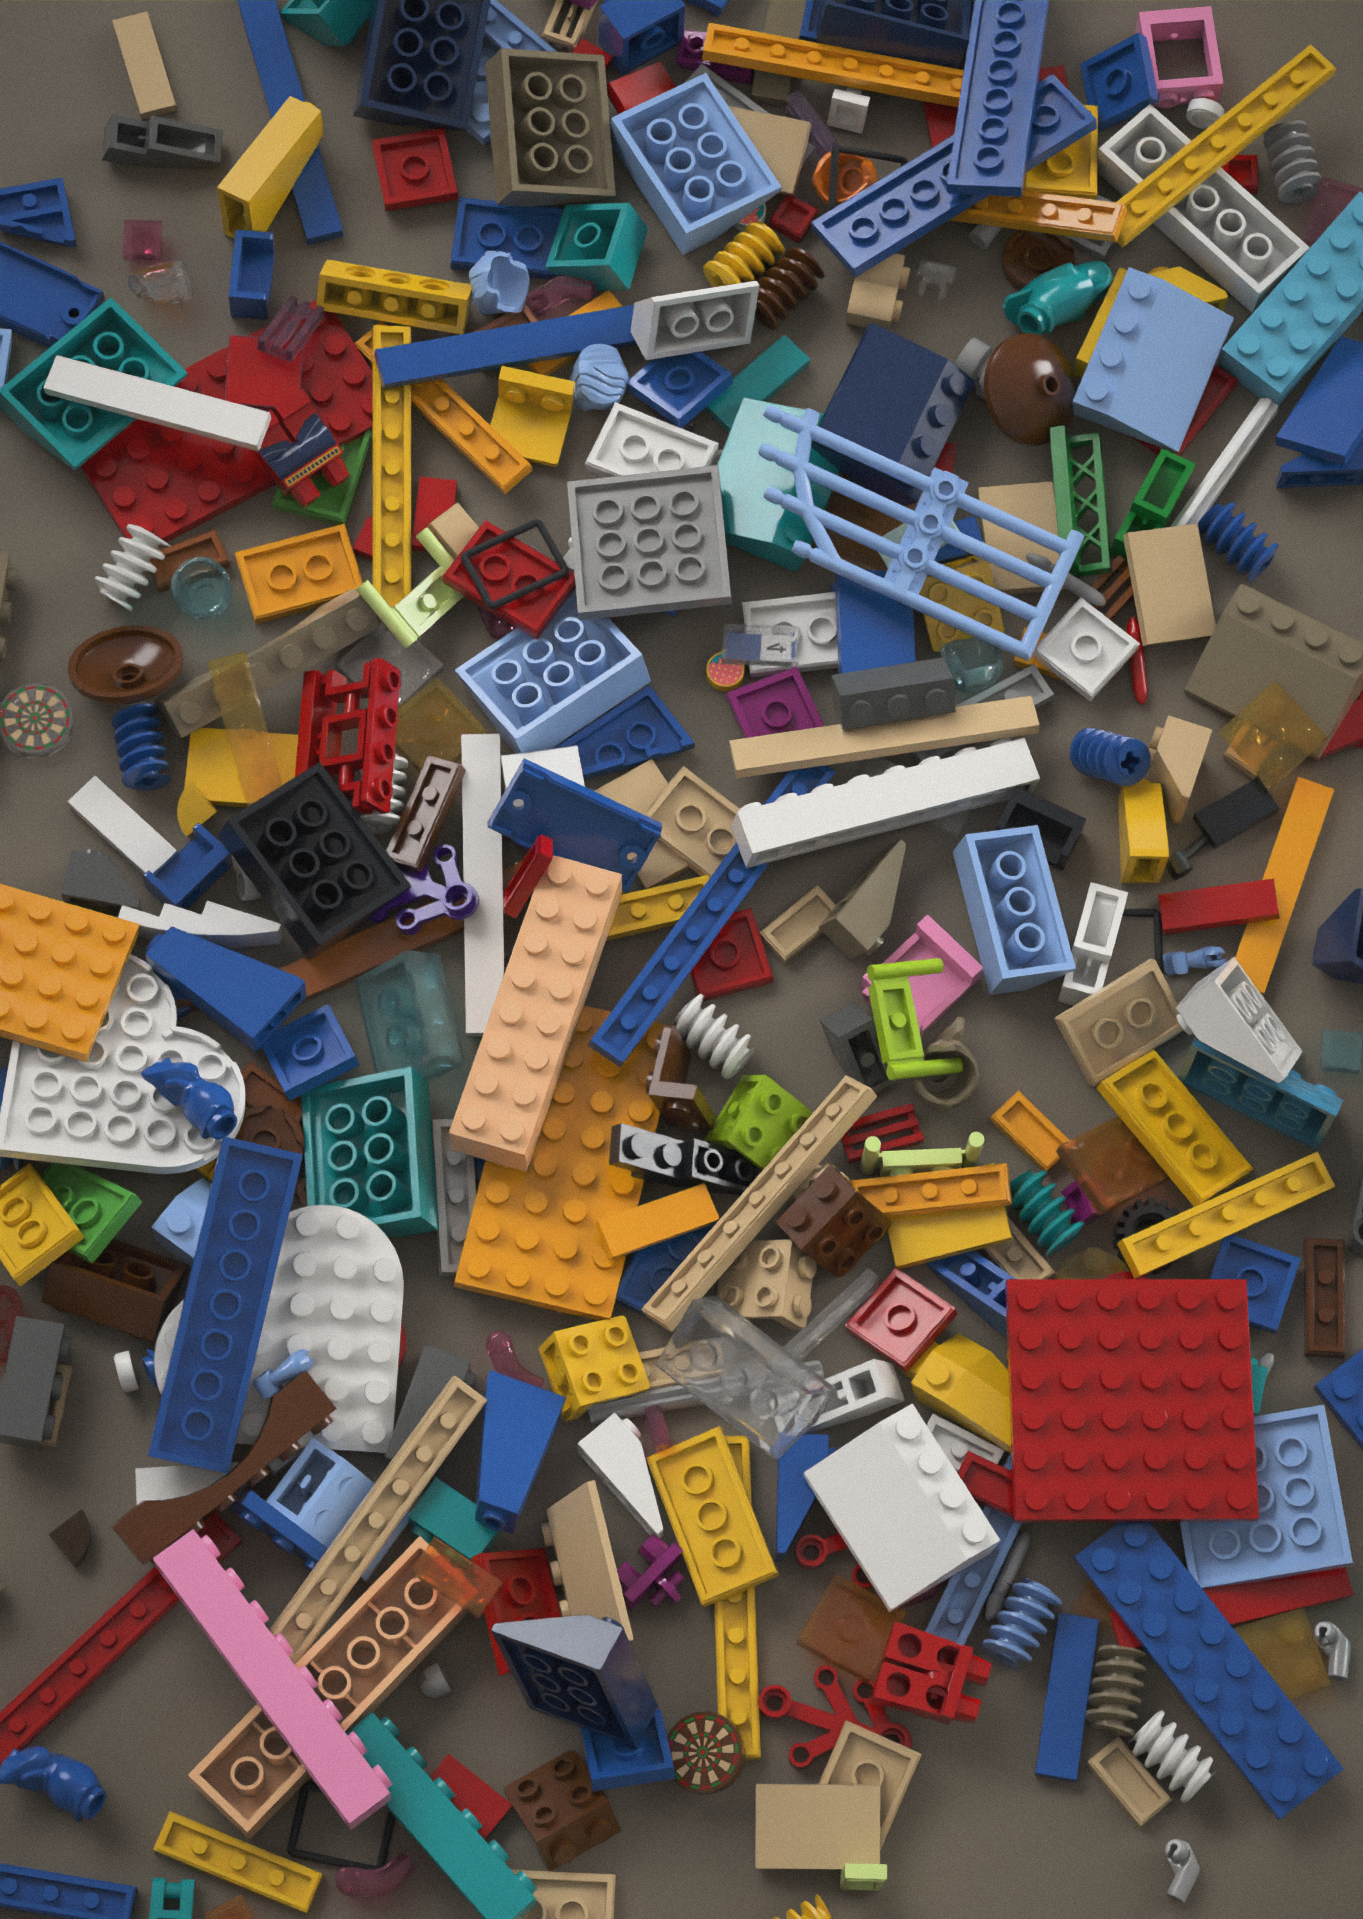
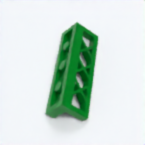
[1050,425,1112,578]

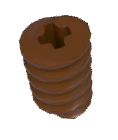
[755,248,825,330]

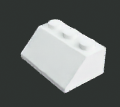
[630,281,759,360]

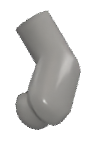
[1313,1621,1351,1682]
[1165,1838,1200,1904]

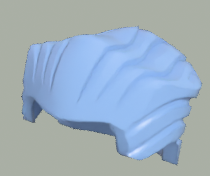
[469,251,530,315]
[569,344,630,411]

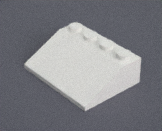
[1176,957,1303,1083]
[802,1403,1000,1612]

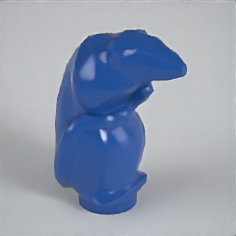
[141,1058,237,1140]
[0,1746,107,1822]

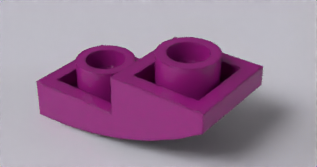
[676,30,755,84]

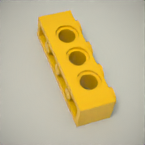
[315,259,472,335]

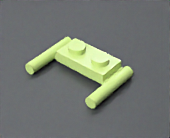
[356,527,464,649]
[860,1132,985,1177]

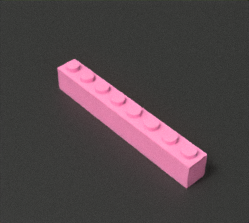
[153,1529,392,1830]

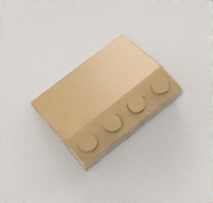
[540,1480,634,1647]

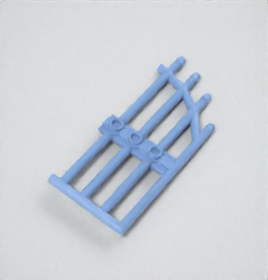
[758,405,1085,662]

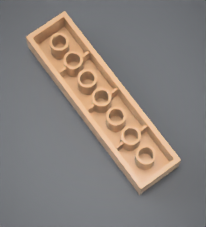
[449,855,623,1172]
[188,1536,479,1840]

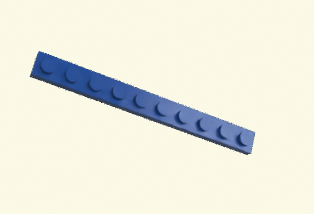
[588,765,836,1068]

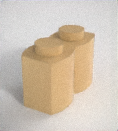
[845,253,911,331]

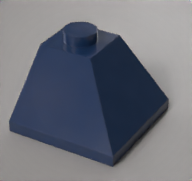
[1312,888,1363,984]

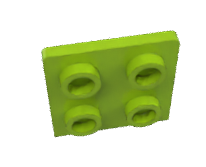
[704,1075,813,1171]

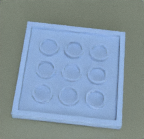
[1180,1405,1353,1589]

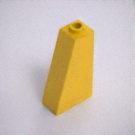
[217,96,324,239]

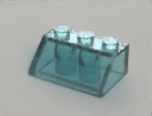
[354,950,465,1080]

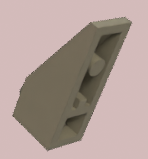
[818,839,906,960]

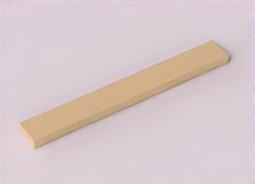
[729,696,1040,779]
[641,1075,877,1332]
[269,1376,487,1665]

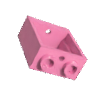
[1135,6,1224,109]

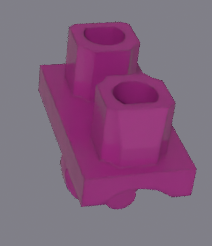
[617,1534,684,1610]

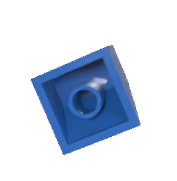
[598,0,686,76]

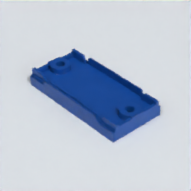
[0,242,104,348]
[487,758,662,893]

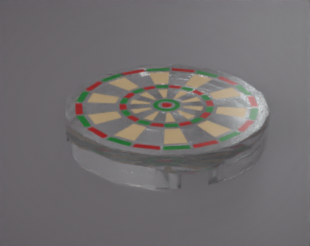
[0,682,74,758]

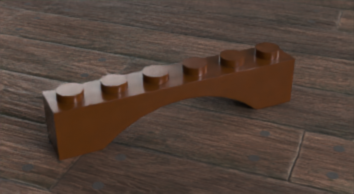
[111,1370,337,1566]

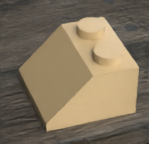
[1147,715,1212,825]

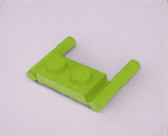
[867,958,963,1080]

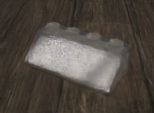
[655,1295,836,1460]

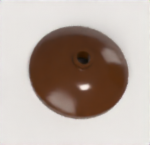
[984,333,1077,446]
[68,625,184,705]

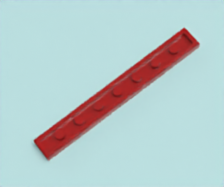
[0,1511,242,1765]

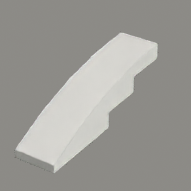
[118,901,283,948]

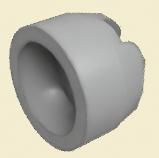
[236,870,262,901]
[418,1662,453,1698]

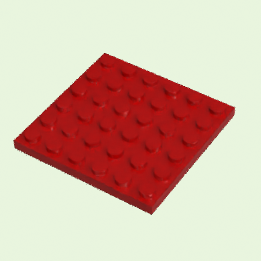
[1005,1279,1259,1522]

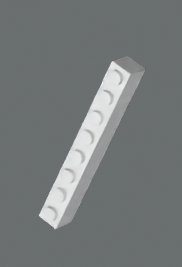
[731,738,1040,868]

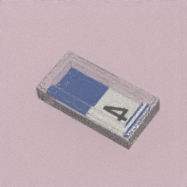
[722,624,800,667]

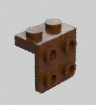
[646,1025,716,1133]
[776,1164,892,1278]
[504,1750,621,1871]

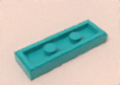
[704,334,810,433]

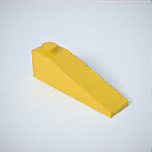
[911,1333,1011,1454]

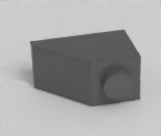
[61,849,142,917]
[820,1002,897,1094]

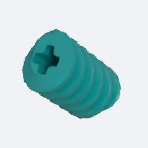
[1009,1170,1085,1258]

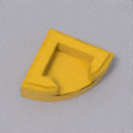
[177,782,217,837]

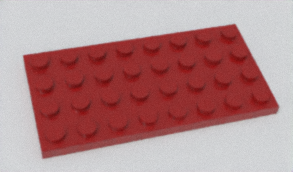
[80,300,372,547]

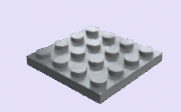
[567,465,732,621]

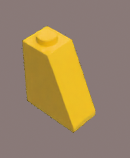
[1118,779,1169,883]

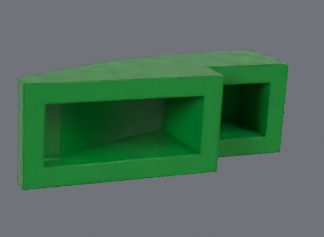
[1111,448,1196,563]

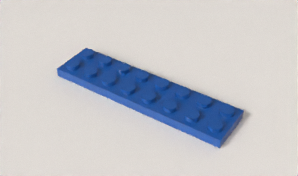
[947,0,1050,197]
[812,74,1097,278]
[147,1136,303,1474]
[1073,1522,1344,1821]

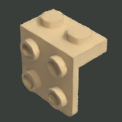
[714,1239,817,1330]

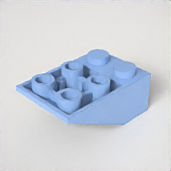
[266,1437,410,1582]

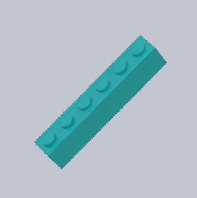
[346,1712,537,1919]

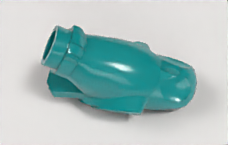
[1002,260,1114,335]

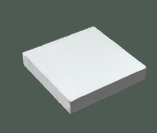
[1032,598,1140,702]

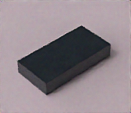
[1193,777,1280,849]

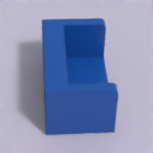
[228,230,275,320]
[143,823,233,910]

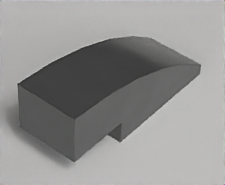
[102,114,223,168]

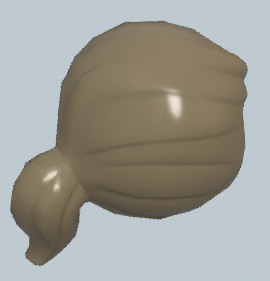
[911,1017,979,1111]

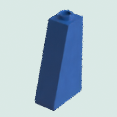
[145,926,307,1052]
[475,1370,566,1534]

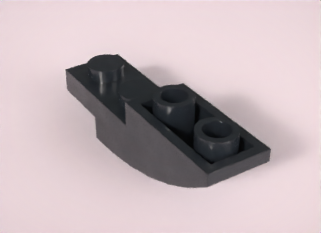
[609,1123,756,1195]

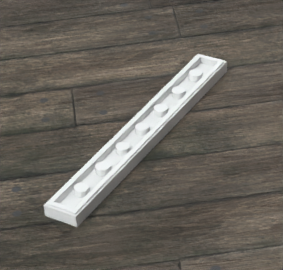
[461,734,504,1037]

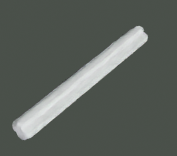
[1170,397,1279,527]

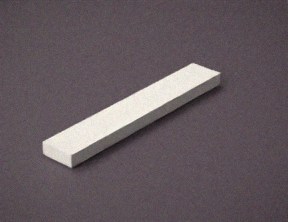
[44,355,272,451]

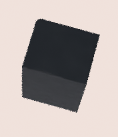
[995,786,1086,871]

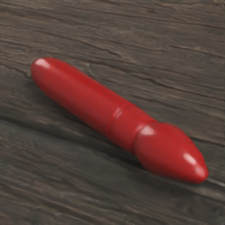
[1126,617,1148,705]

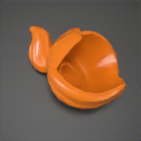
[811,151,879,206]

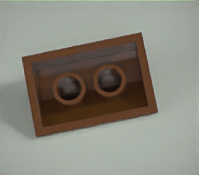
[41,1239,188,1341]

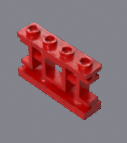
[295,657,401,815]

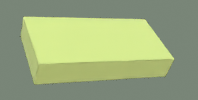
[840,1863,887,1891]

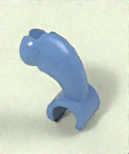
[1163,946,1226,975]
[253,1349,314,1399]

